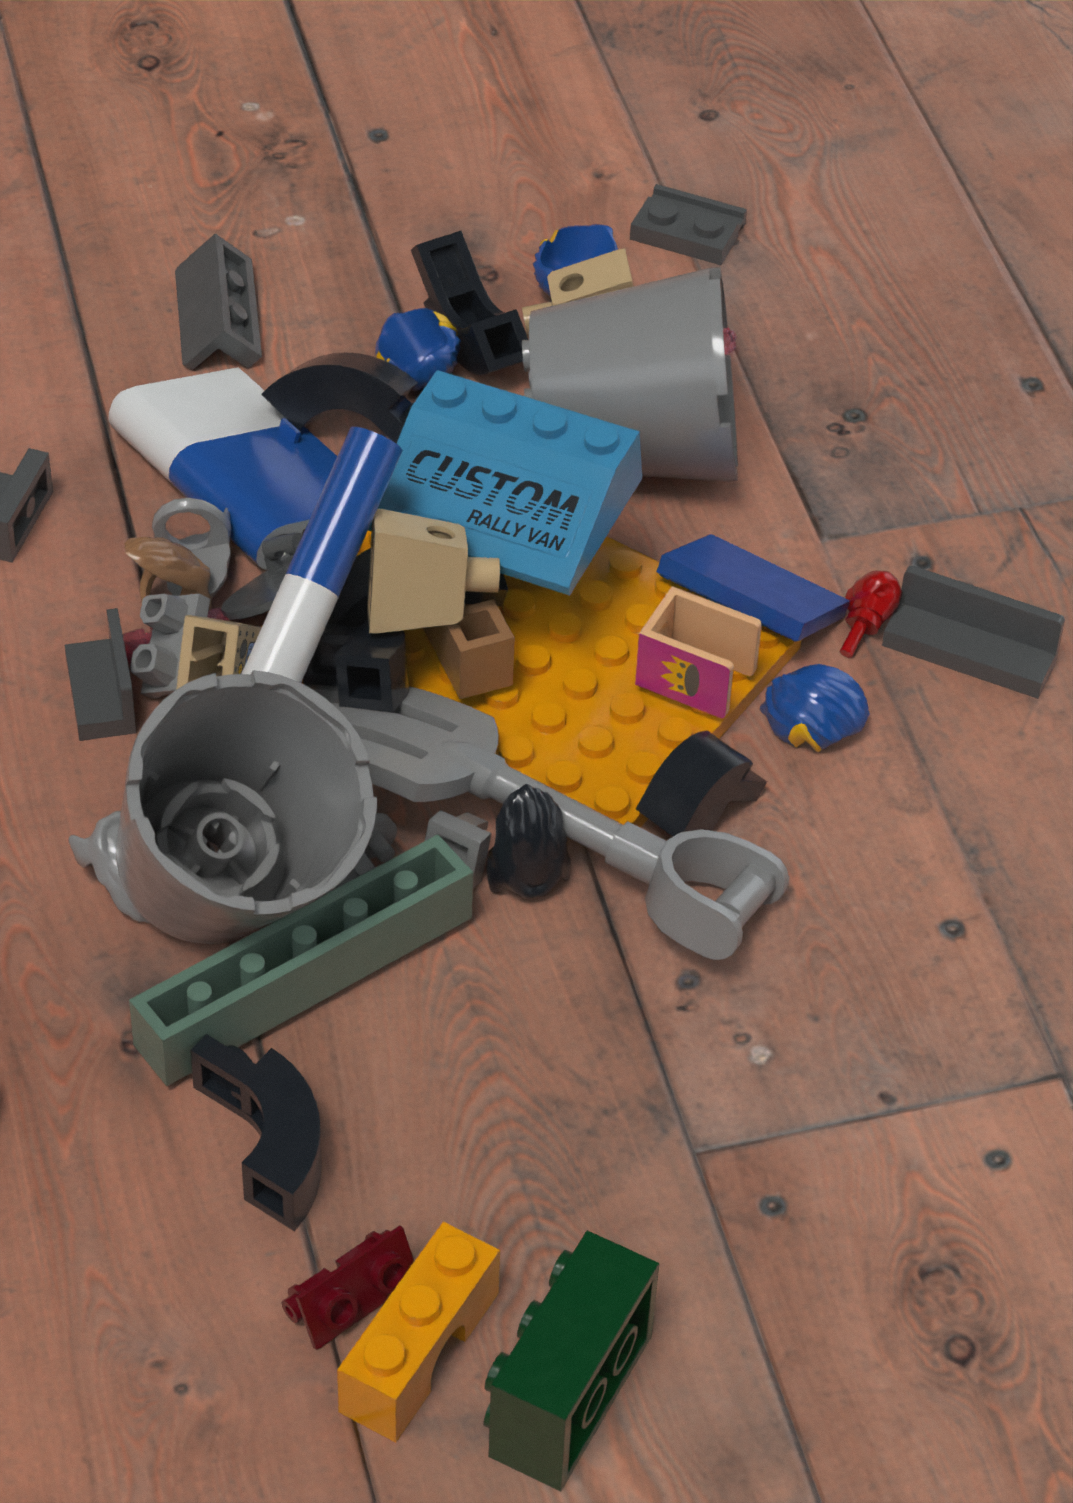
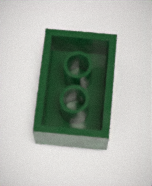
[483,1230,659,1492]

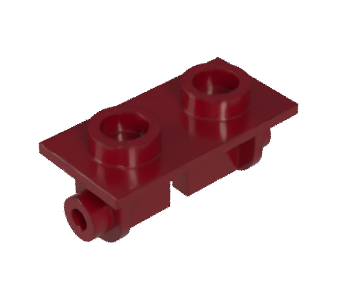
[281,1225,414,1350]

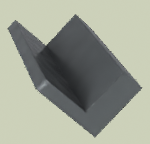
[175,234,262,370]
[882,565,1065,699]

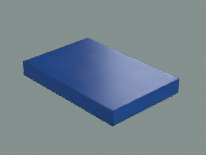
[656,534,850,642]

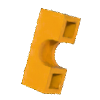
[337,1221,500,1443]

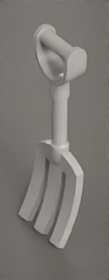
[303,683,789,960]

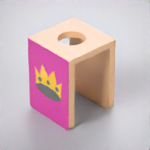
[635,586,762,718]

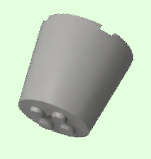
[522,267,738,482]
[116,670,377,944]

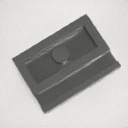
[630,184,747,265]

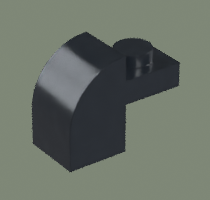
[303,618,409,712]
[636,731,767,836]

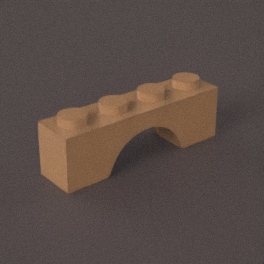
[423,599,515,699]

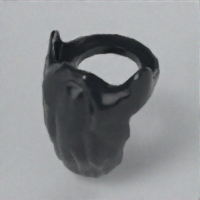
[486,784,571,899]

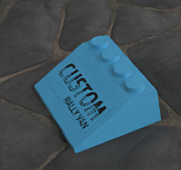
[368,370,642,596]

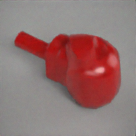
[839,570,903,658]

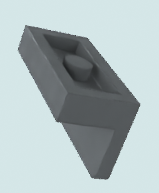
[0,448,53,563]
[64,608,136,741]

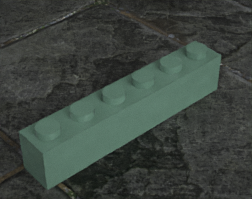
[129,834,473,1086]

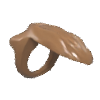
[124,537,212,611]

